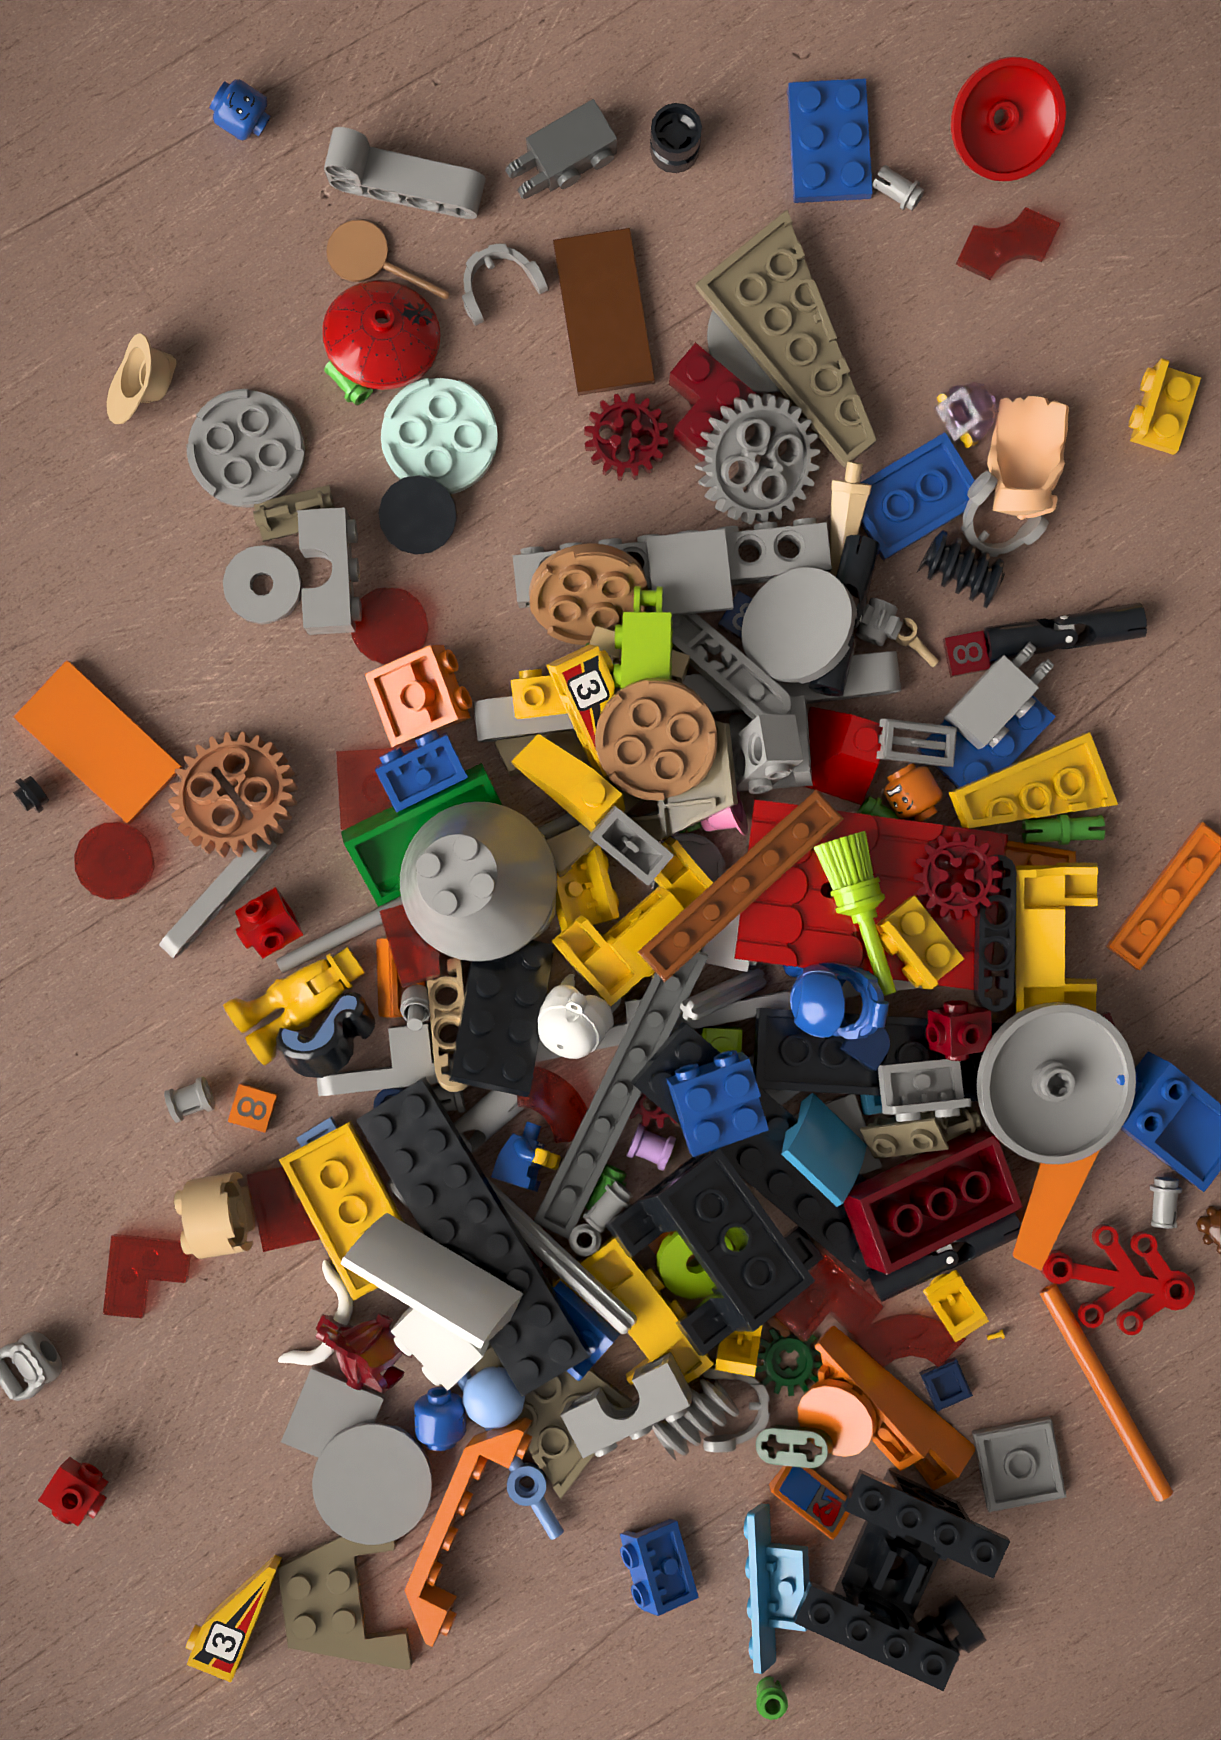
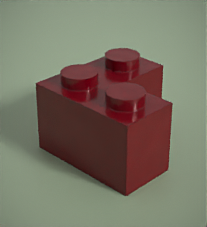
[669,342,756,462]

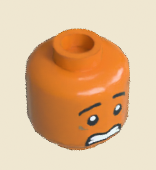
[884,763,943,822]

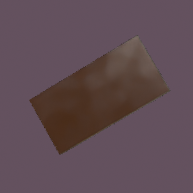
[553,228,655,396]

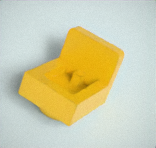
[923,1270,989,1342]
[715,1325,762,1377]

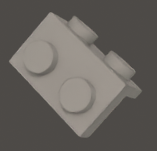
[878,1059,971,1122]

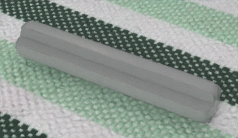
[680,968,767,1021]

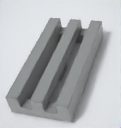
[876,719,957,767]

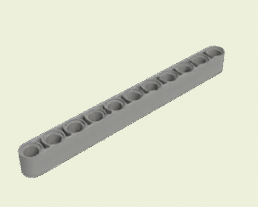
[473,651,902,742]

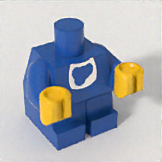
[491,1122,561,1192]

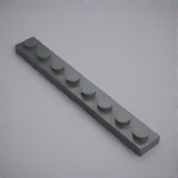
[533,951,708,1239]

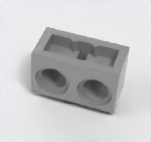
[731,715,803,794]

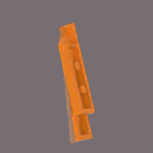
[1013,1150,1100,1271]
[815,1326,975,1490]

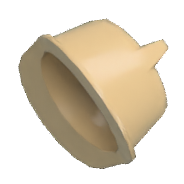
[107,334,176,424]

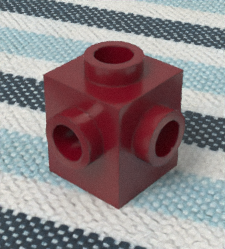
[926,1000,992,1061]

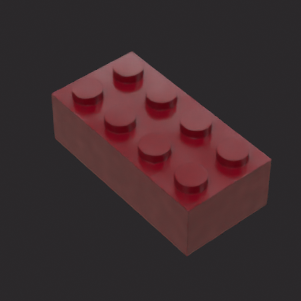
[843,1129,1023,1275]

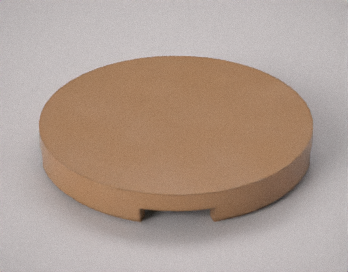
[529,543,648,645]
[595,678,718,800]

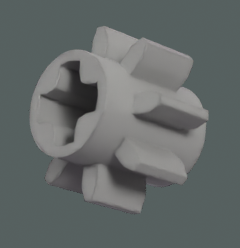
[856,598,903,646]

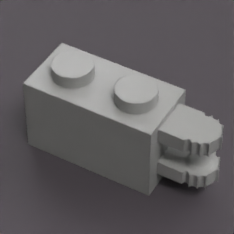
[944,642,1054,749]

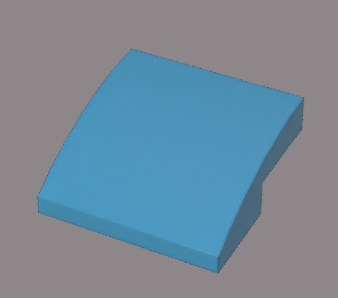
[782,1093,867,1207]

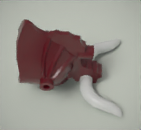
[278,1260,413,1394]

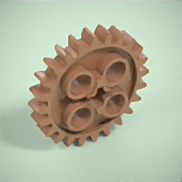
[168,732,298,858]

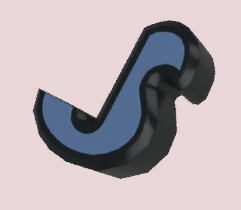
[276,992,376,1078]

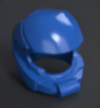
[790,962,889,1039]

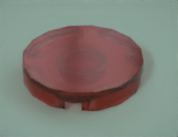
[351,587,429,665]
[74,822,155,900]

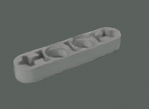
[159,839,277,959]

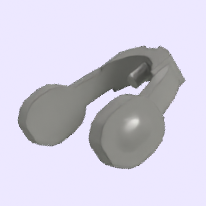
[462,244,548,326]
[961,471,1049,557]
[703,1363,770,1452]

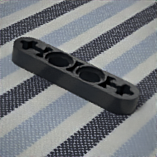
[973,855,1016,1012]

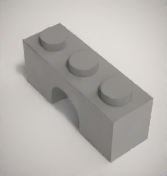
[297,507,362,635]
[561,1352,693,1458]

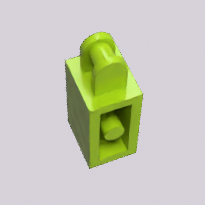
[613,586,673,689]

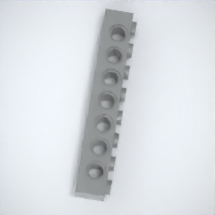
[512,518,832,608]

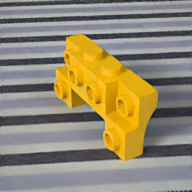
[552,837,713,1007]
[1015,863,1098,1014]
[553,1236,714,1387]

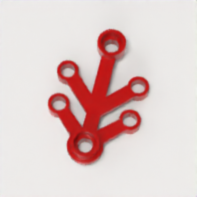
[1041,1224,1195,1335]

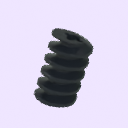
[917,530,1005,609]

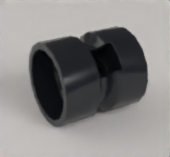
[650,103,702,173]
[917,1595,987,1661]

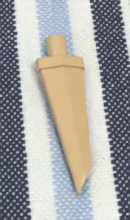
[830,461,872,577]

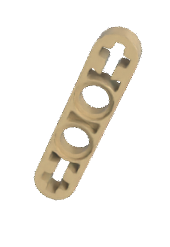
[425,945,469,1092]

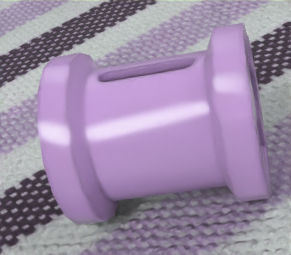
[626,1123,676,1171]

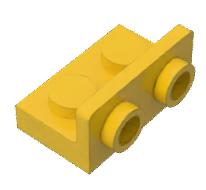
[1128,358,1201,455]
[876,896,964,989]

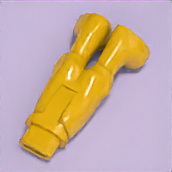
[223,947,365,1066]

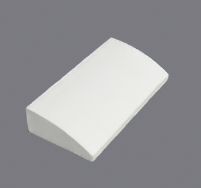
[341,1213,523,1349]

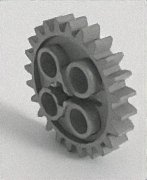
[695,393,820,524]

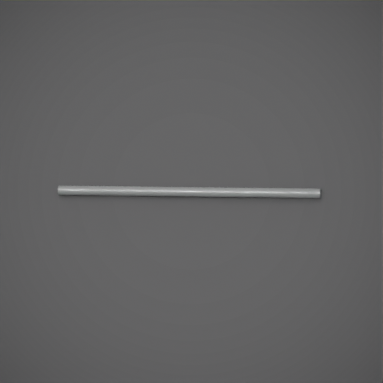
[276,813,580,973]

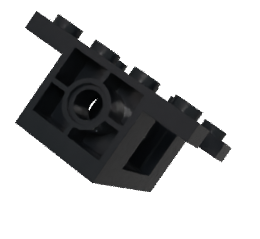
[605,1148,823,1356]
[793,1470,1010,1691]

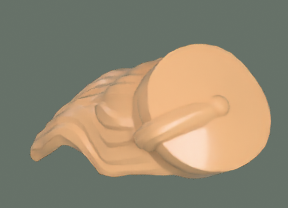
[987,396,1069,520]

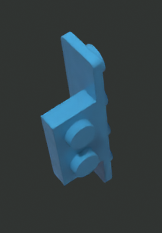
[744,1503,810,1674]

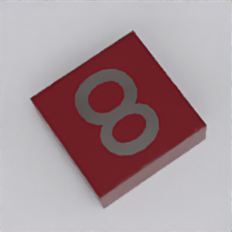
[943,630,990,678]

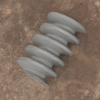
[652,1377,739,1460]

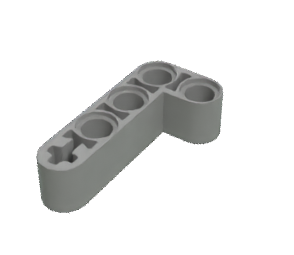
[324,127,486,219]

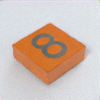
[228,1083,279,1133]

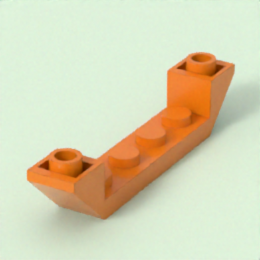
[405,1417,533,1647]

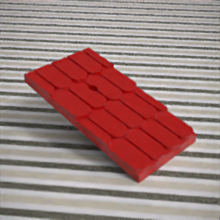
[734,799,1008,992]

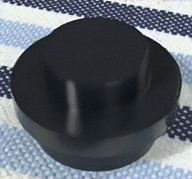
[13,776,49,813]

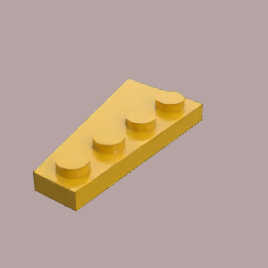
[948,732,1118,829]

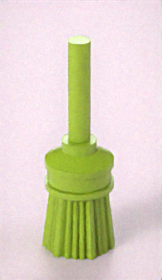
[813,831,897,996]

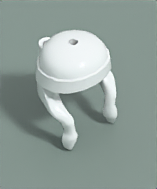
[538,974,621,1059]

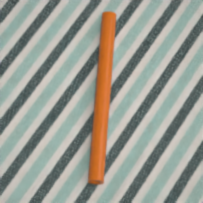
[1039,1283,1173,1501]

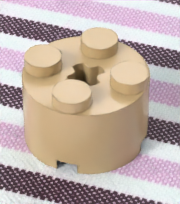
[174,1172,255,1259]

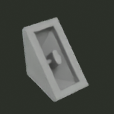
[589,805,674,886]

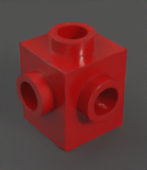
[235,887,303,959]
[38,1457,109,1526]

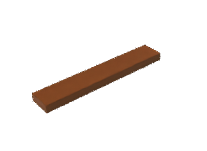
[637,789,844,982]

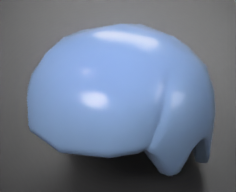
[462,1366,525,1429]

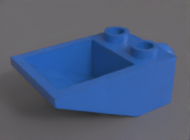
[1116,1051,1221,1192]

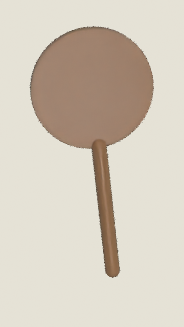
[326,220,450,299]

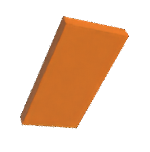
[14,660,183,824]

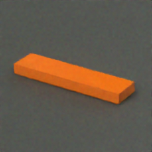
[1106,822,1221,971]

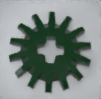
[755,1328,822,1396]

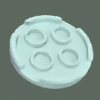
[381,378,498,494]

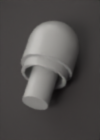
[400,984,430,1031]

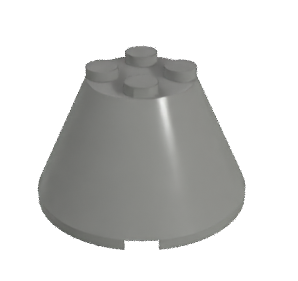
[400,802,557,961]

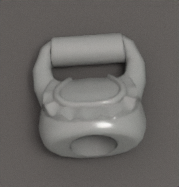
[0,1331,62,1401]

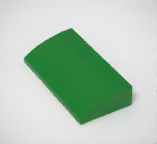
[341,763,503,907]

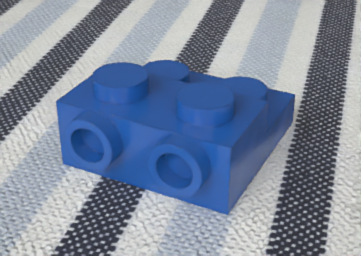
[666,1050,769,1157]

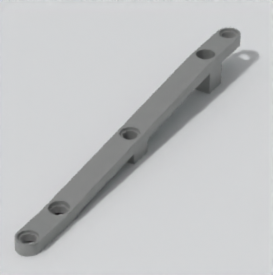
[316,980,922,1096]

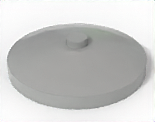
[977,1002,1136,1164]

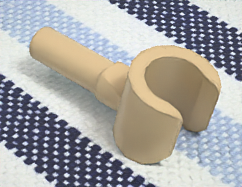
[895,618,939,667]

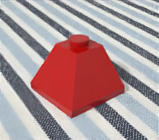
[802,707,883,805]

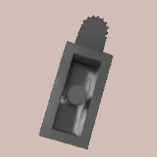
[505,99,617,199]

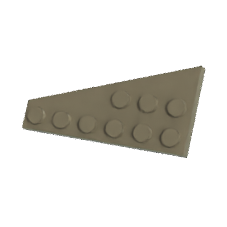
[695,210,877,469]
[473,1343,633,1499]

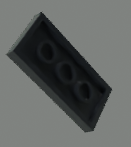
[449,940,555,1097]

